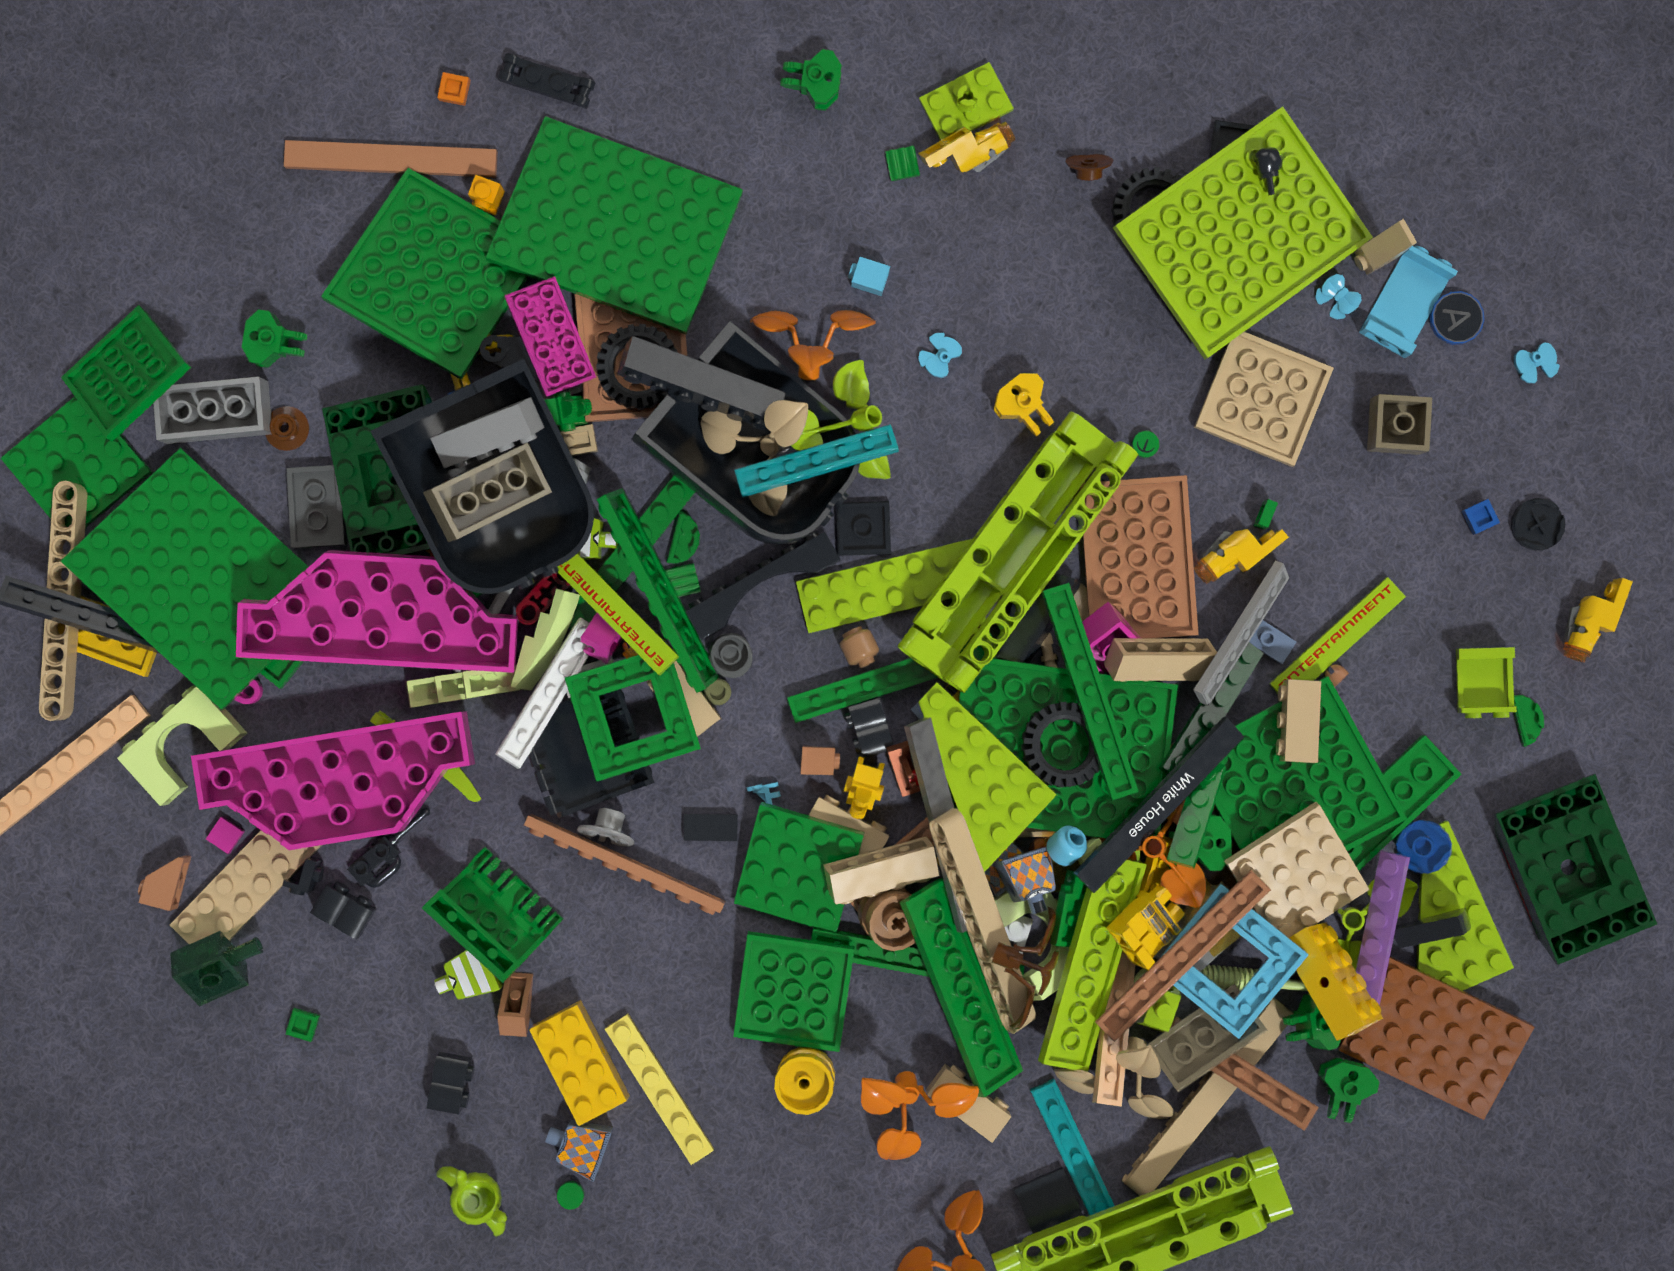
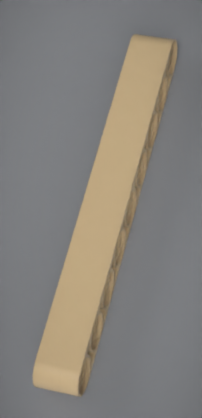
[39,481,87,721]
[929,808,1036,1034]
[1122,997,1293,1196]

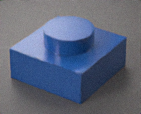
[1461,499,1500,535]

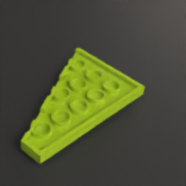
[918,683,1056,872]
[1416,821,1514,991]

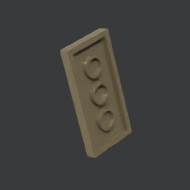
[1146,984,1268,1092]

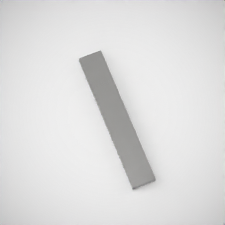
[1194,561,1289,706]

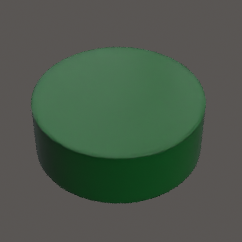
[557,1181,585,1210]

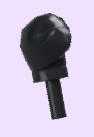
[1253,147,1283,196]

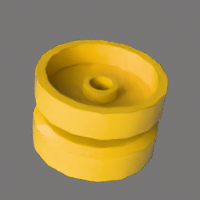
[774,1047,835,1115]

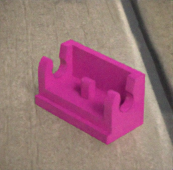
[581,613,623,664]

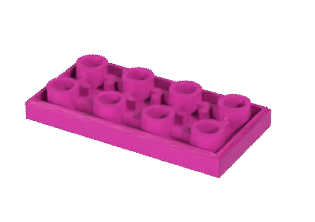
[504,277,596,397]

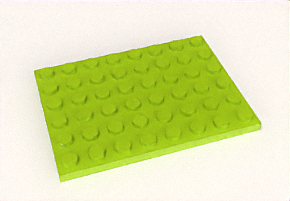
[1113,106,1373,359]

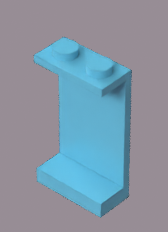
[1359,246,1458,358]

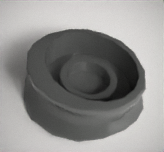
[709,633,753,678]

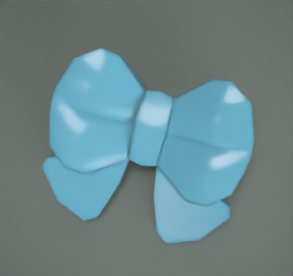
[1316,274,1362,319]
[918,333,962,378]
[1514,342,1560,384]

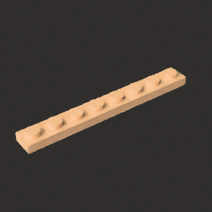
[0,695,151,836]

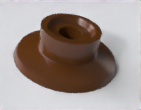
[1065,154,1114,181]
[265,406,309,451]

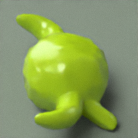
[436,1166,507,1237]

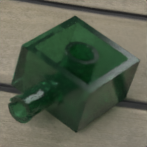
[170,931,263,1007]

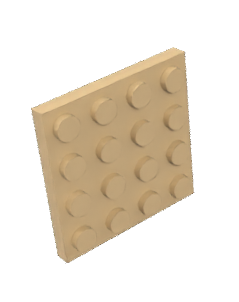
[1194,332,1334,467]
[1225,802,1369,938]

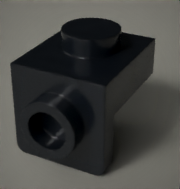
[282,857,324,895]

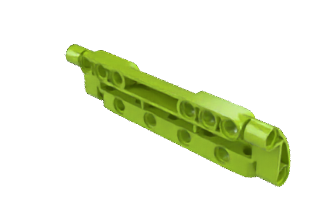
[897,412,1138,693]
[991,1146,1294,1271]

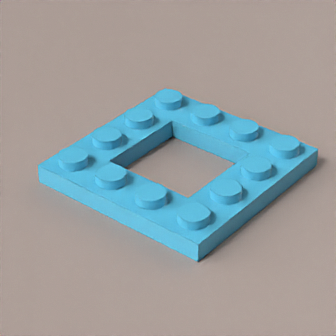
[1157,883,1309,1039]

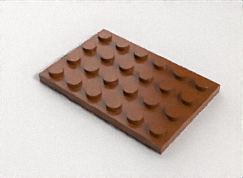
[1337,956,1535,1120]

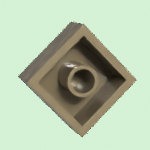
[1367,394,1432,455]

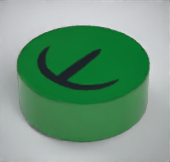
[1132,431,1159,458]

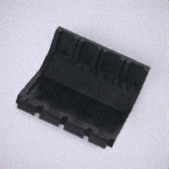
[528,689,655,818]

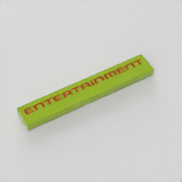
[558,553,679,675]
[1269,577,1406,694]

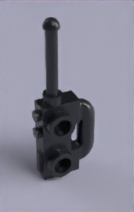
[347,808,430,888]

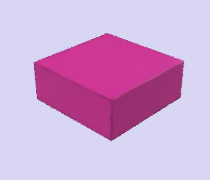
[206,816,245,854]

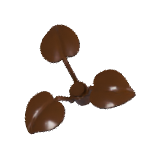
[992,907,1059,1029]

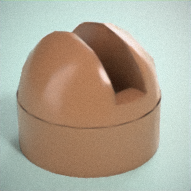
[1325,664,1349,687]

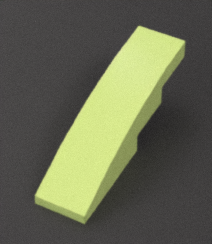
[511,589,580,690]
[406,666,520,708]

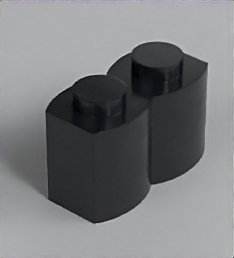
[845,698,893,758]
[310,881,377,939]
[427,1052,475,1115]

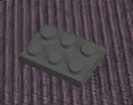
[287,465,347,548]

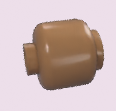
[840,626,879,668]

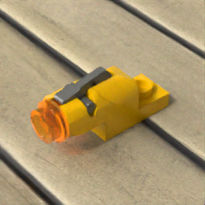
[918,122,1015,172]
[1194,529,1289,584]
[1563,578,1633,662]

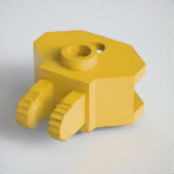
[993,373,1054,436]
[844,757,885,819]

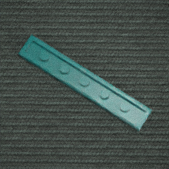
[734,424,899,498]
[1030,1078,1115,1215]

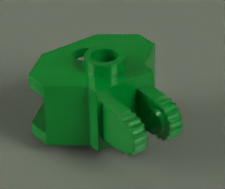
[780,49,842,111]
[242,309,307,368]
[545,392,592,432]
[1169,815,1232,871]
[1283,993,1341,1050]
[1318,1057,1380,1123]

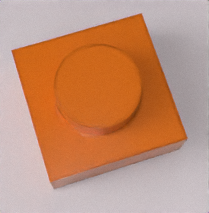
[437,72,471,106]

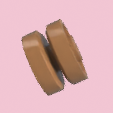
[858,888,915,951]

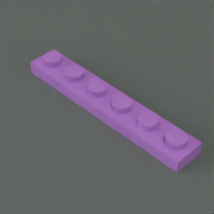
[1356,851,1410,1005]

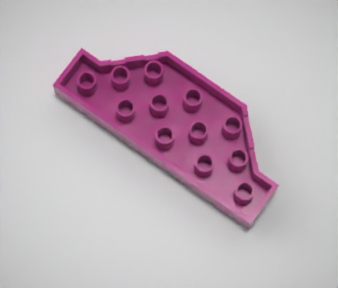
[236,550,518,673]
[191,711,475,850]

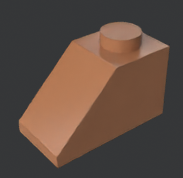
[801,746,840,775]
[138,855,191,911]
[497,973,533,1037]

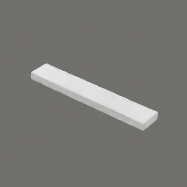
[495,618,593,769]

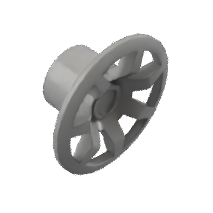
[577,808,634,847]

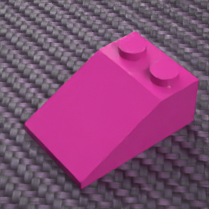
[1082,602,1141,675]

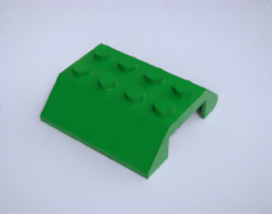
[422,847,563,983]

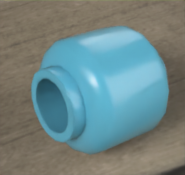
[1047,825,1087,866]

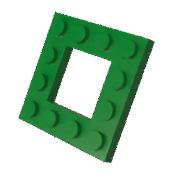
[565,655,701,781]

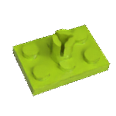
[919,62,1014,141]

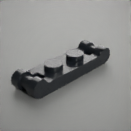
[497,53,596,109]

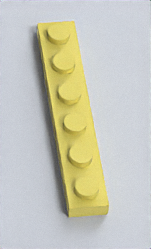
[605,1014,714,1165]

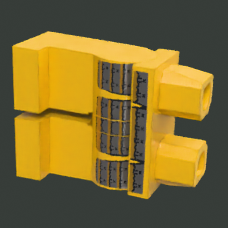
[1106,885,1185,970]

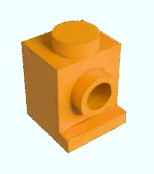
[468,175,505,216]

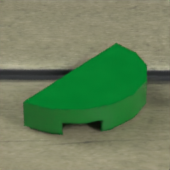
[667,512,700,564]
[1514,695,1544,747]

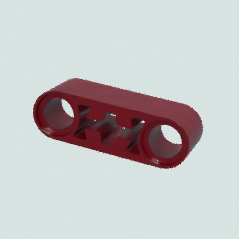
[516,572,572,625]

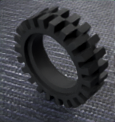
[1111,167,1181,226]
[596,324,678,410]
[1021,702,1100,787]

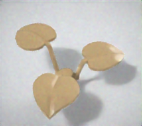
[701,400,808,516]
[1054,1037,1173,1119]

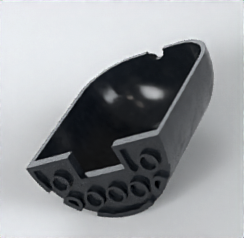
[631,321,860,544]
[371,359,594,594]

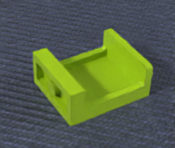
[1456,647,1517,718]

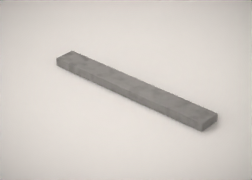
[904,717,967,933]

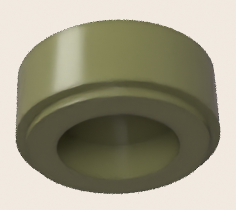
[704,679,731,705]

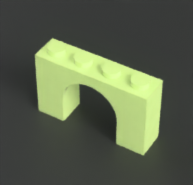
[117,686,247,806]
[994,890,1070,1000]

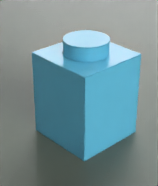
[848,257,890,296]

